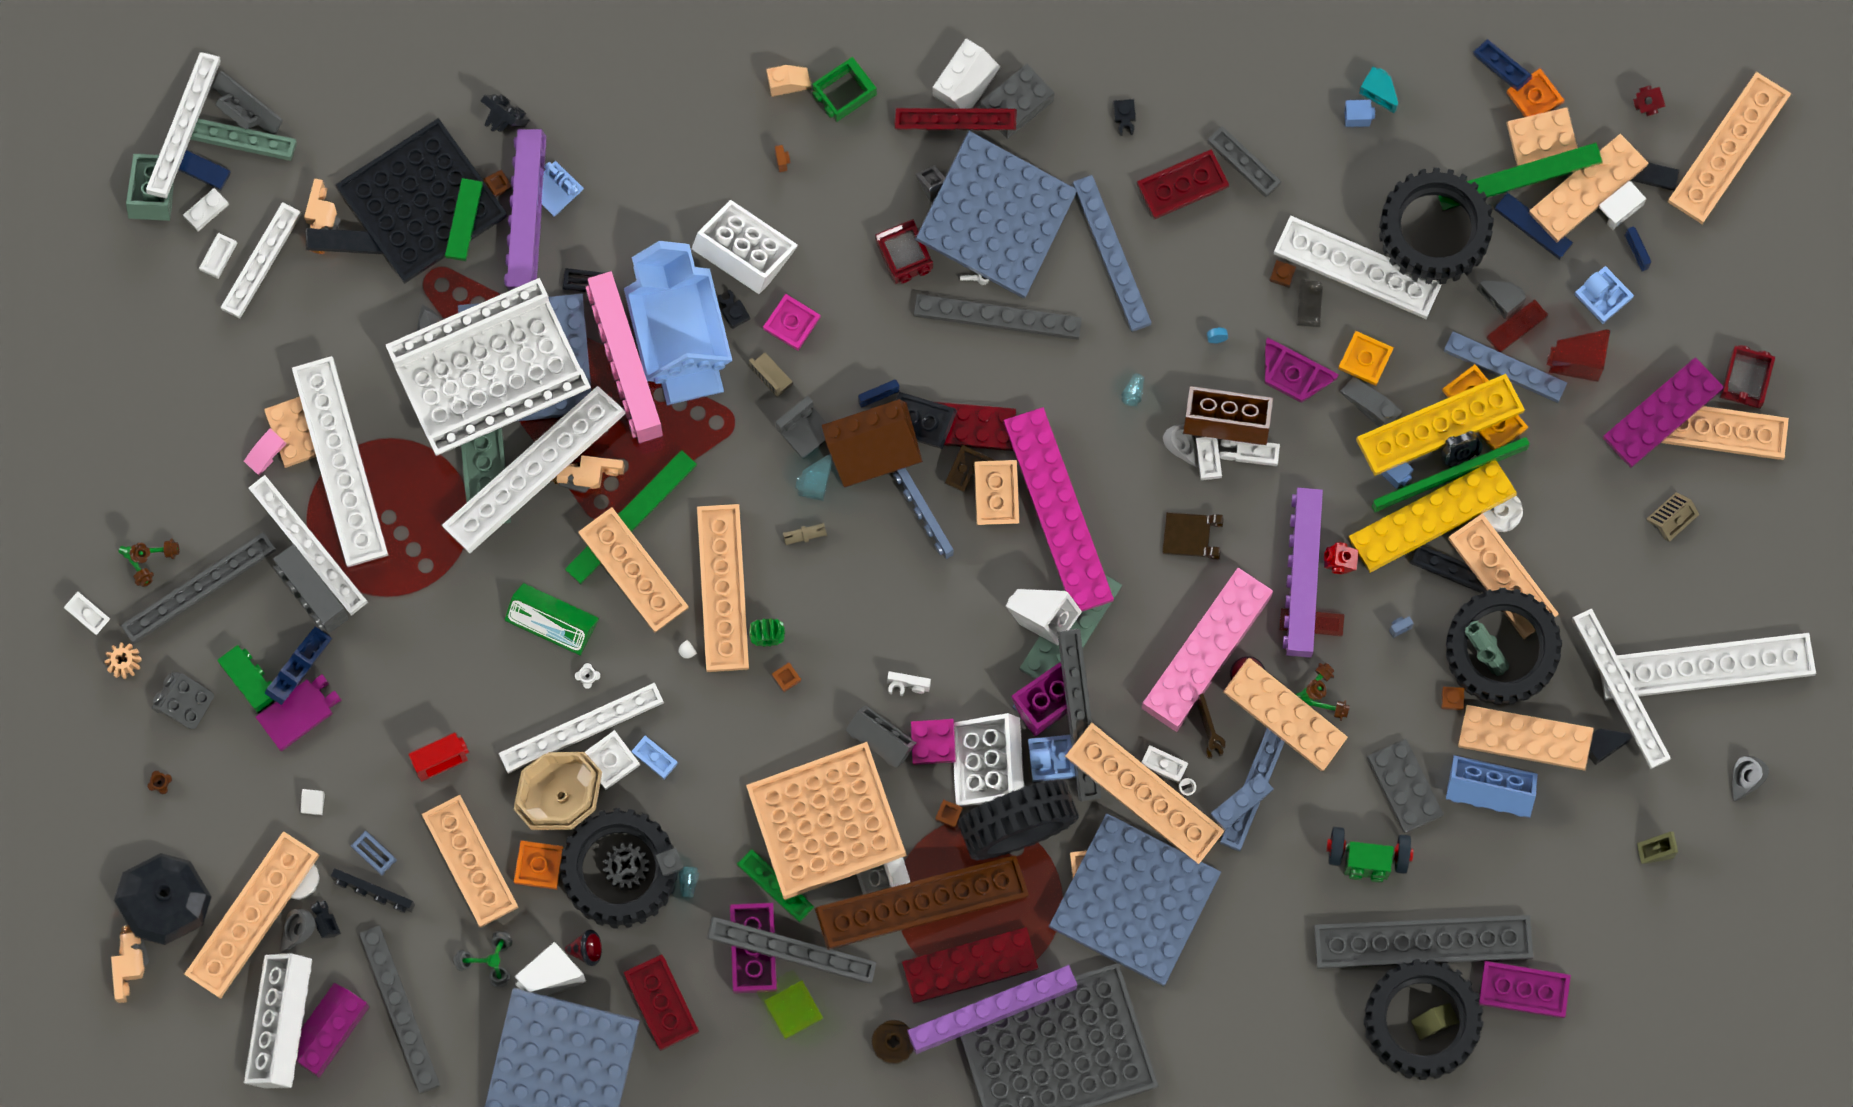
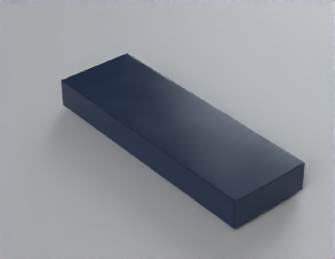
[1473,39,1532,92]
[178,150,231,190]

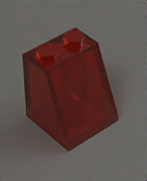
[1546,329,1610,382]

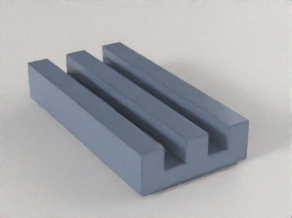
[351,831,397,876]

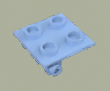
[542,161,584,217]

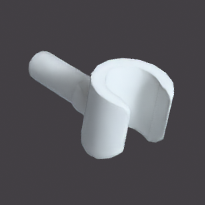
[960,275,989,285]

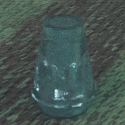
[1121,374,1145,406]
[679,866,700,898]

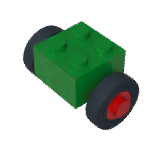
[1326,827,1414,882]

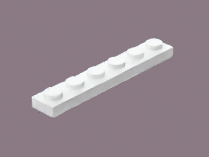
[221,202,301,319]

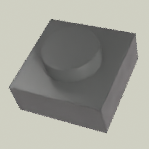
[656,848,684,877]

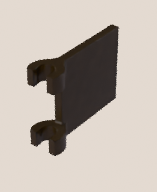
[1163,512,1224,560]
[1197,693,1226,759]

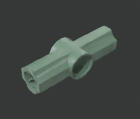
[1465,621,1509,676]

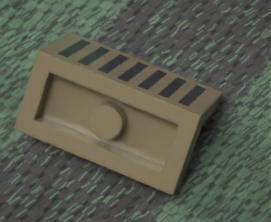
[749,352,793,397]
[1646,492,1700,542]

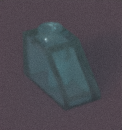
[795,455,833,501]

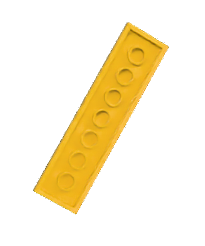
[1356,374,1525,476]
[1349,460,1517,573]

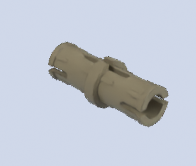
[783,523,827,546]

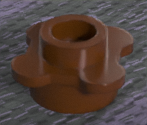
[147,771,172,795]

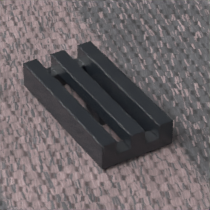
[562,268,604,292]

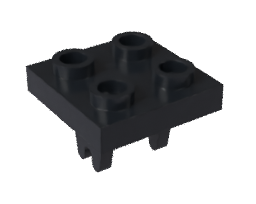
[480,94,530,132]

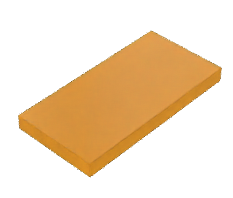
[1442,364,1528,450]

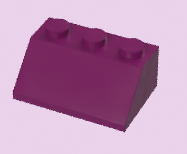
[1011,662,1068,736]

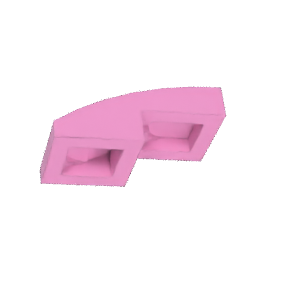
[244,428,286,476]

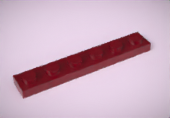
[895,108,1017,130]

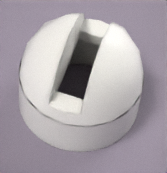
[679,640,697,658]
[1178,778,1196,795]

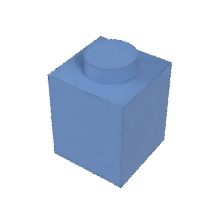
[1344,100,1375,127]
[1380,463,1413,489]

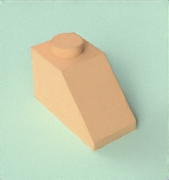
[767,65,812,97]

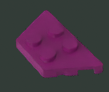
[1265,337,1339,403]

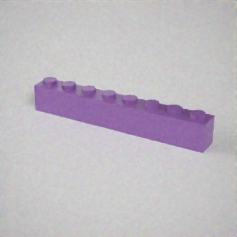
[504,129,547,290]
[1283,488,1323,657]
[908,965,1077,1054]

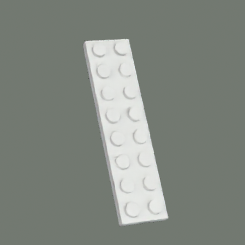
[1274,216,1442,319]

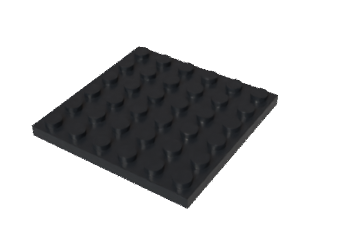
[335,118,508,284]

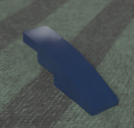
[265,626,332,705]

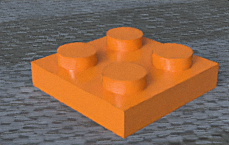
[1506,68,1564,117]
[514,841,564,890]

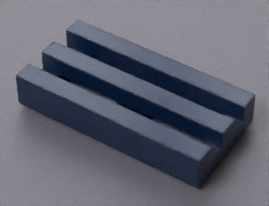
[1624,226,1652,272]
[858,379,900,408]

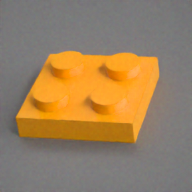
[1338,331,1394,386]

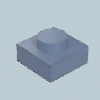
[1389,616,1414,638]

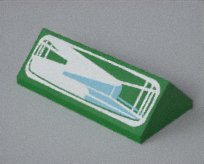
[505,583,599,656]

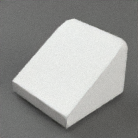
[301,789,325,815]

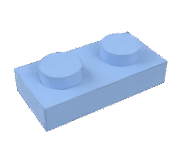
[631,736,678,780]

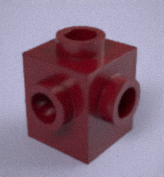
[1633,85,1666,116]

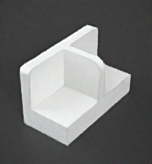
[1599,181,1646,230]

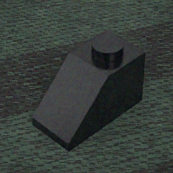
[1589,728,1632,765]

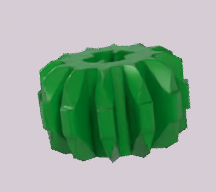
[749,618,785,647]

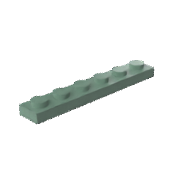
[190,119,297,161]

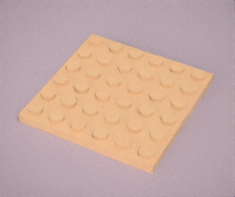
[746,742,907,900]

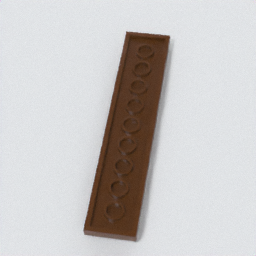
[815,855,1029,950]

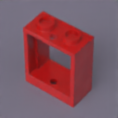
[408,732,469,782]

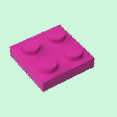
[763,294,821,351]
[911,719,956,765]

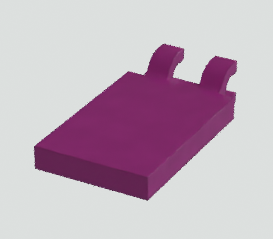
[256,674,342,752]

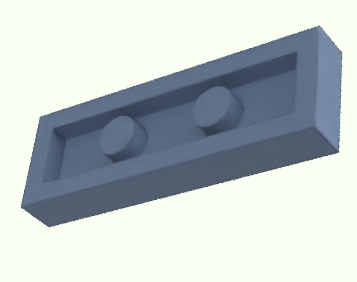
[1211,773,1274,831]

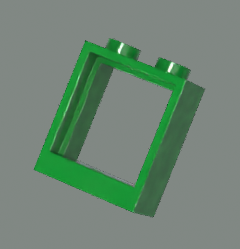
[812,56,877,122]

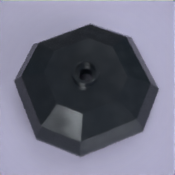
[114,853,211,945]

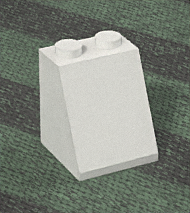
[1006,589,1082,645]
[515,942,586,996]

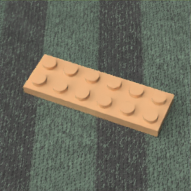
[1529,134,1648,243]
[1661,406,1789,460]
[578,507,689,633]
[1448,513,1559,639]
[1223,658,1348,771]
[1458,705,1594,771]
[422,795,518,928]

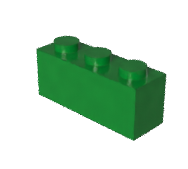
[217,645,275,714]

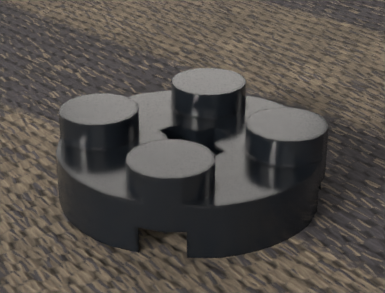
[1441,431,1483,468]

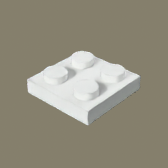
[585,730,640,790]

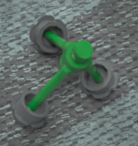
[454,931,513,987]

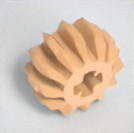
[105,642,142,679]

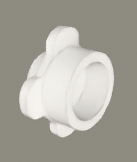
[575,663,600,689]

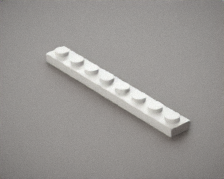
[146,52,220,198]
[249,475,368,616]
[1572,609,1671,769]
[499,683,664,774]

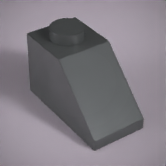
[1477,280,1526,319]

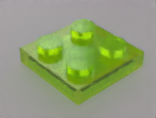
[764,980,823,1040]

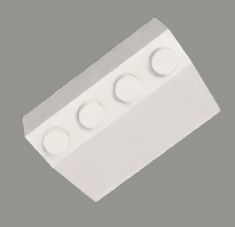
[692,200,798,294]
[954,713,1024,807]

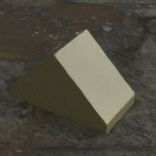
[1637,832,1678,864]
[1411,1003,1459,1041]

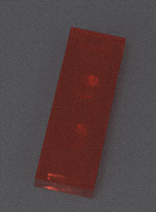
[1486,299,1548,353]
[1279,608,1344,637]

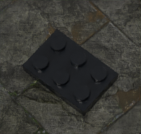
[896,392,957,449]

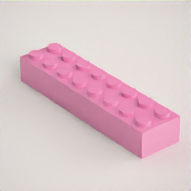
[585,271,663,443]
[1141,568,1273,732]

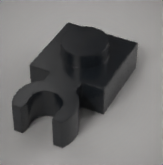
[1113,99,1136,136]
[718,289,750,329]
[311,901,341,938]

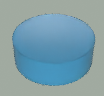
[1207,328,1228,343]

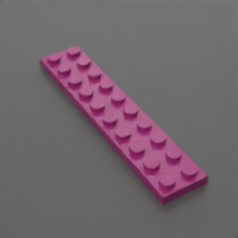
[1004,407,1114,612]

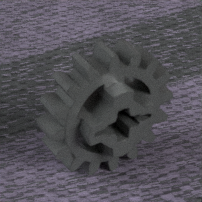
[603,843,650,890]

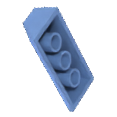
[1446,755,1538,817]

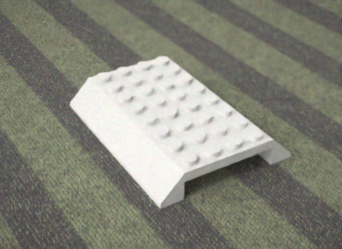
[386,278,591,456]

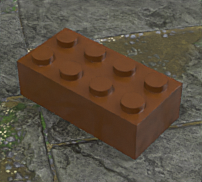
[1183,386,1273,445]

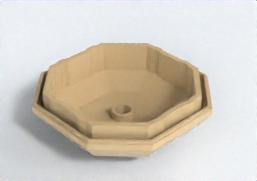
[514,752,602,830]

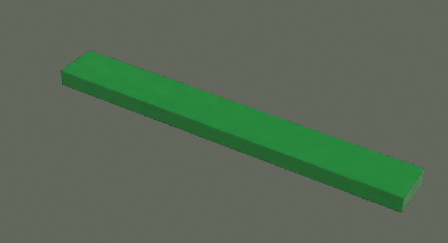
[1438,142,1603,211]
[1372,437,1530,512]
[565,450,697,585]

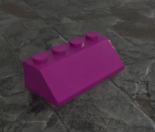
[296,983,369,1078]

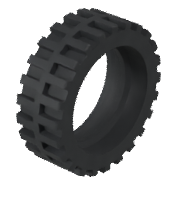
[1379,168,1494,285]
[1446,588,1562,705]
[958,779,1079,860]
[560,808,678,928]
[1363,959,1483,1080]

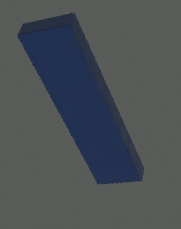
[1494,192,1573,260]

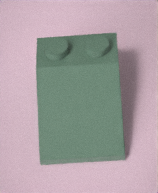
[126,154,174,221]

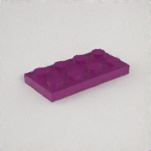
[1479,961,1571,1019]

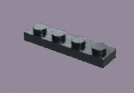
[331,868,415,913]

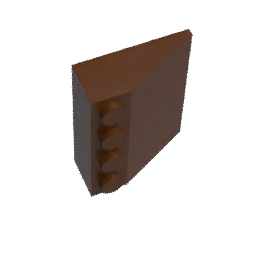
[822,399,923,488]

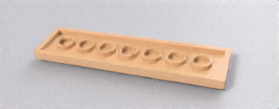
[1668,72,1791,224]
[697,504,749,672]
[1064,723,1224,864]
[184,831,320,999]

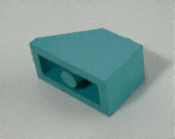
[1359,67,1398,113]

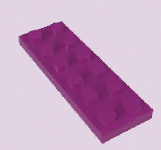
[1603,357,1724,468]

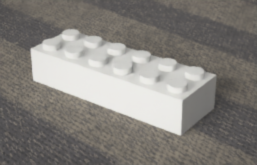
[244,954,312,1088]

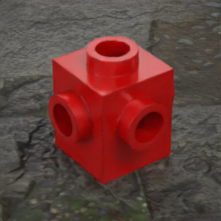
[1324,542,1359,574]

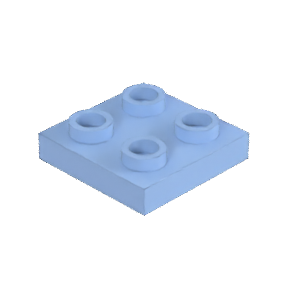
[1574,266,1634,324]
[1028,735,1075,782]

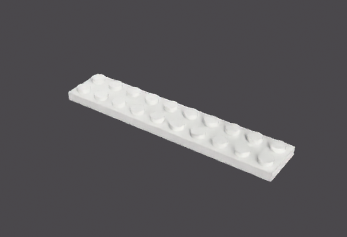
[292,356,389,567]
[442,386,626,554]
[1601,633,1816,701]

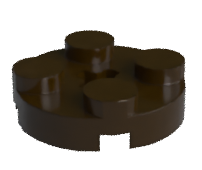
[872,1020,914,1064]

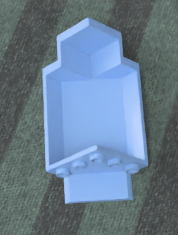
[624,241,732,405]

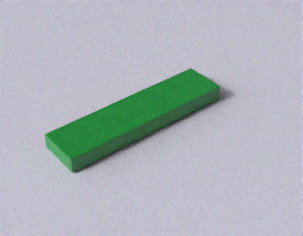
[445,178,483,261]
[737,849,814,923]

